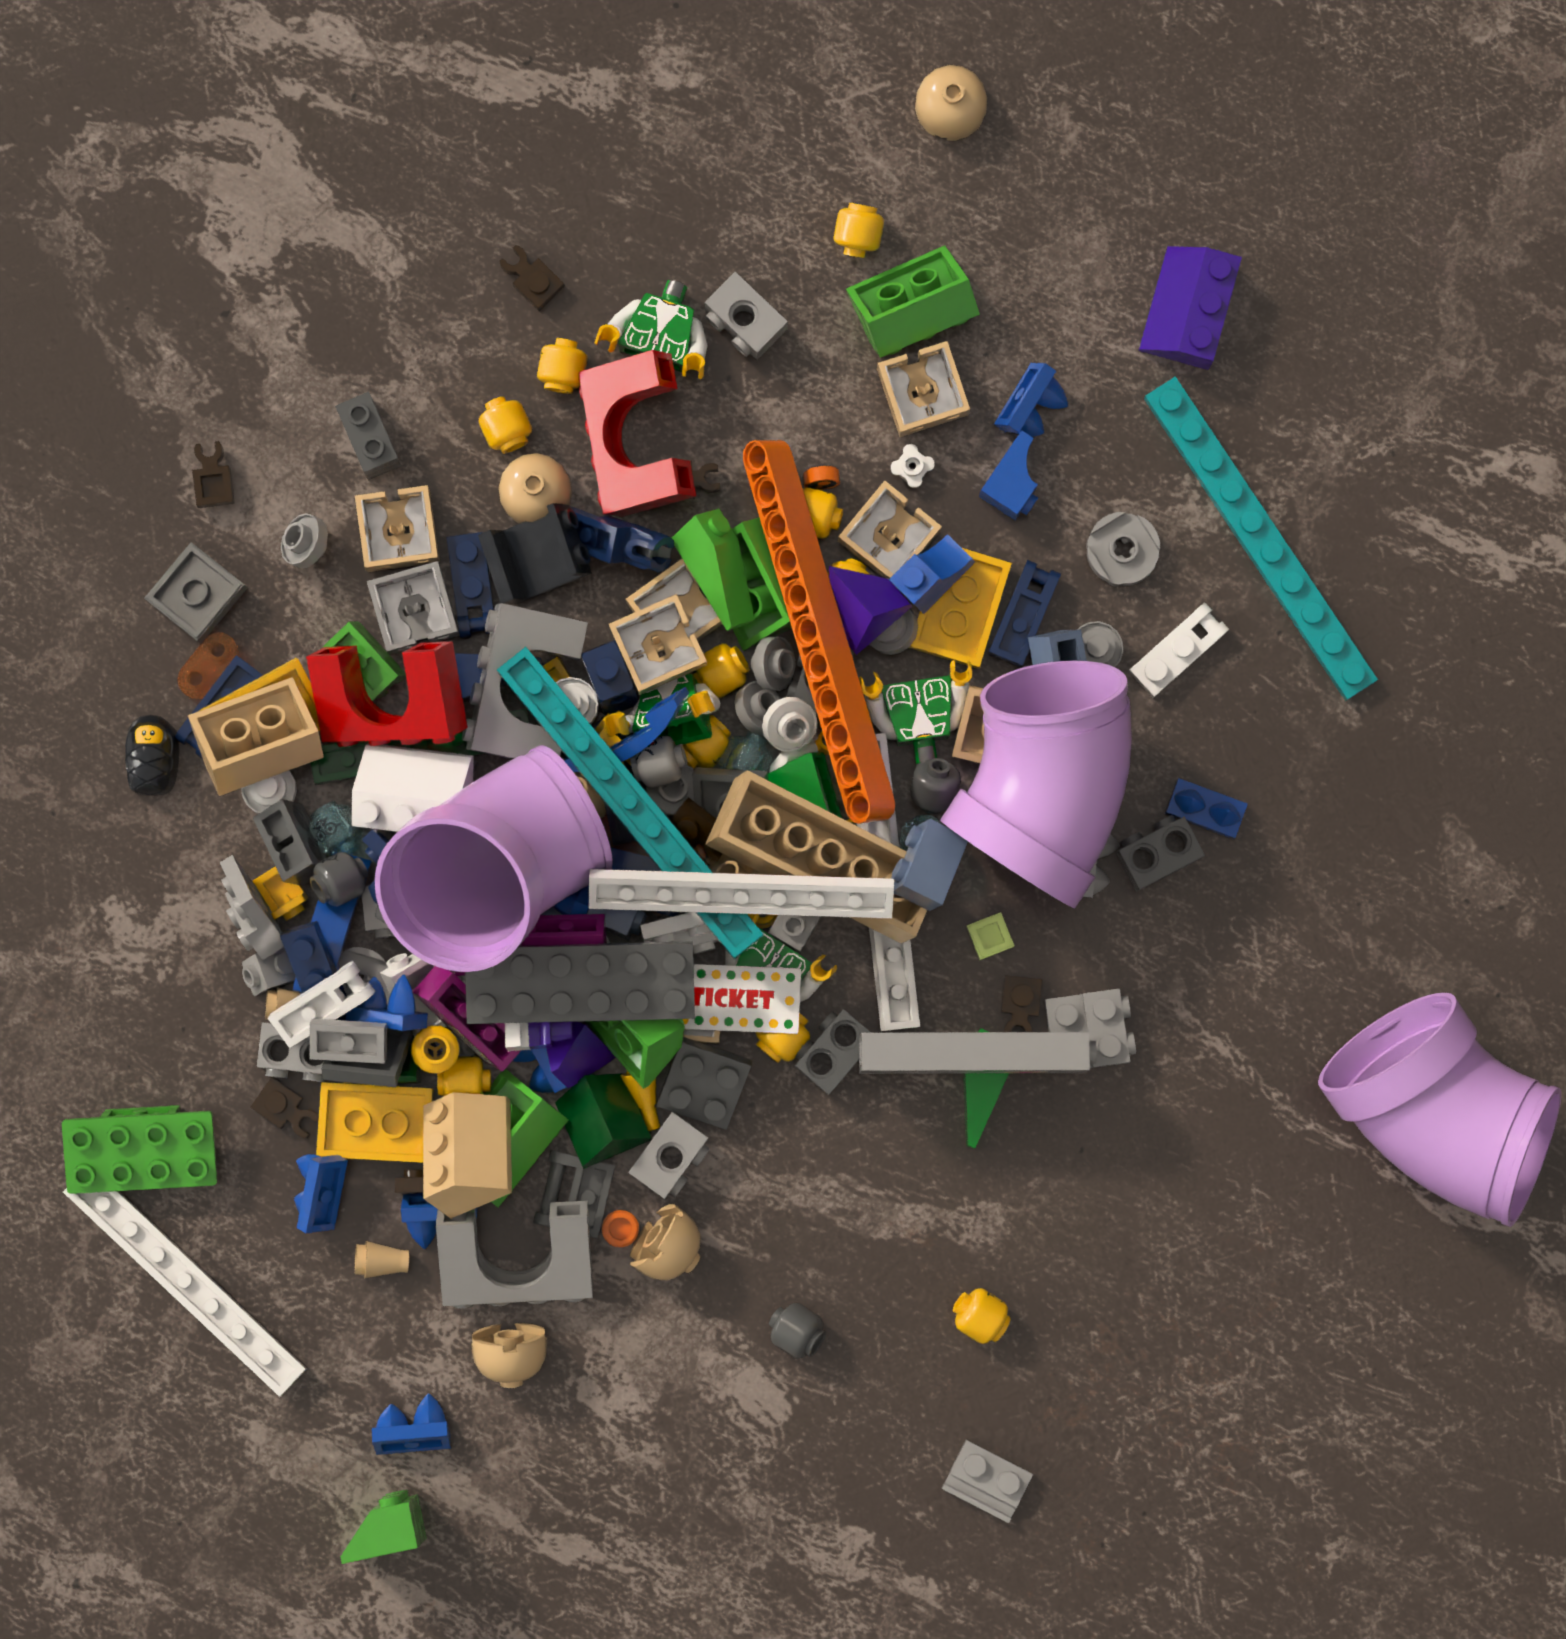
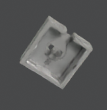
[367,561,460,656]

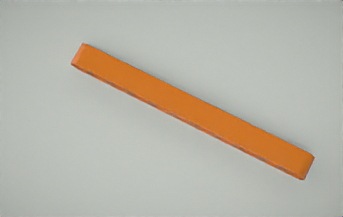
[743,440,895,824]

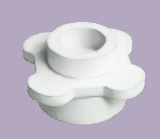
[891,444,934,488]

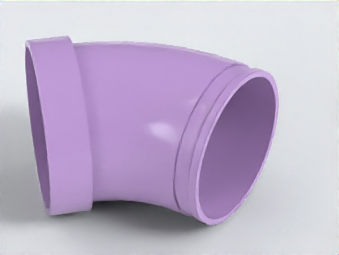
[940,661,1132,909]
[375,745,612,972]
[1318,993,1561,1227]

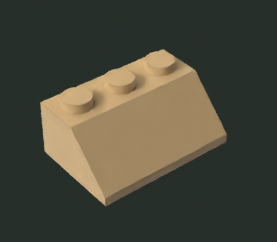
[188,677,324,796]
[423,1092,512,1219]

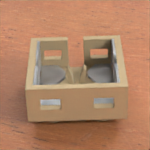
[877,341,970,437]
[838,481,942,586]
[355,485,440,572]
[626,559,722,655]
[609,594,707,695]

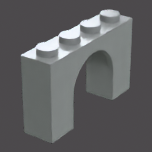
[462,603,588,759]
[436,1201,593,1308]

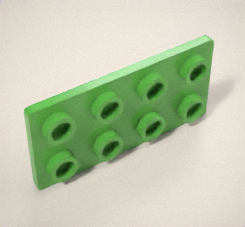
[62,1105,218,1194]

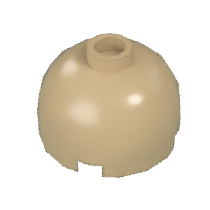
[915,65,988,141]
[499,453,572,524]
[630,1204,701,1280]
[471,1323,547,1388]

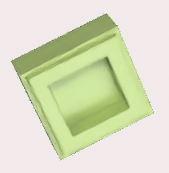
[966,912,1015,960]

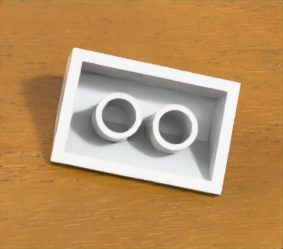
[352,743,474,832]

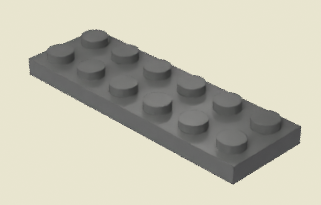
[465,941,695,1024]

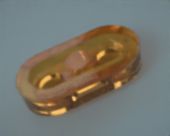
[177,632,239,700]

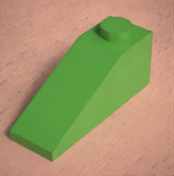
[672,509,755,631]

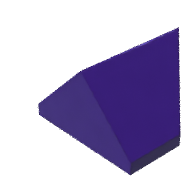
[829,566,913,655]
[546,1021,616,1088]

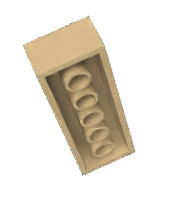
[705,770,927,944]

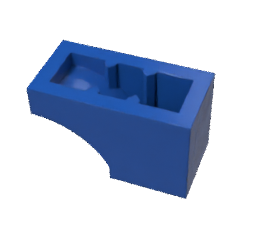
[979,430,1038,520]
[889,534,975,614]

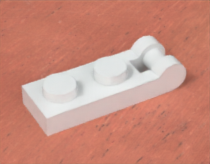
[1128,602,1229,698]
[268,961,375,1048]

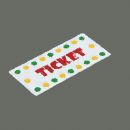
[682,964,801,1034]

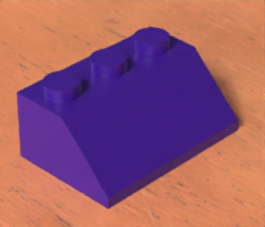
[1139,246,1242,370]

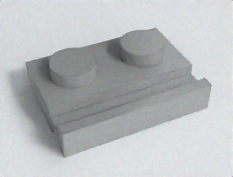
[942,1440,1033,1523]

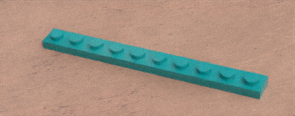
[1144,376,1378,701]
[497,647,764,960]

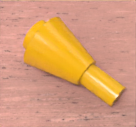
[620,1070,661,1131]

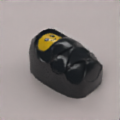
[125,714,180,796]

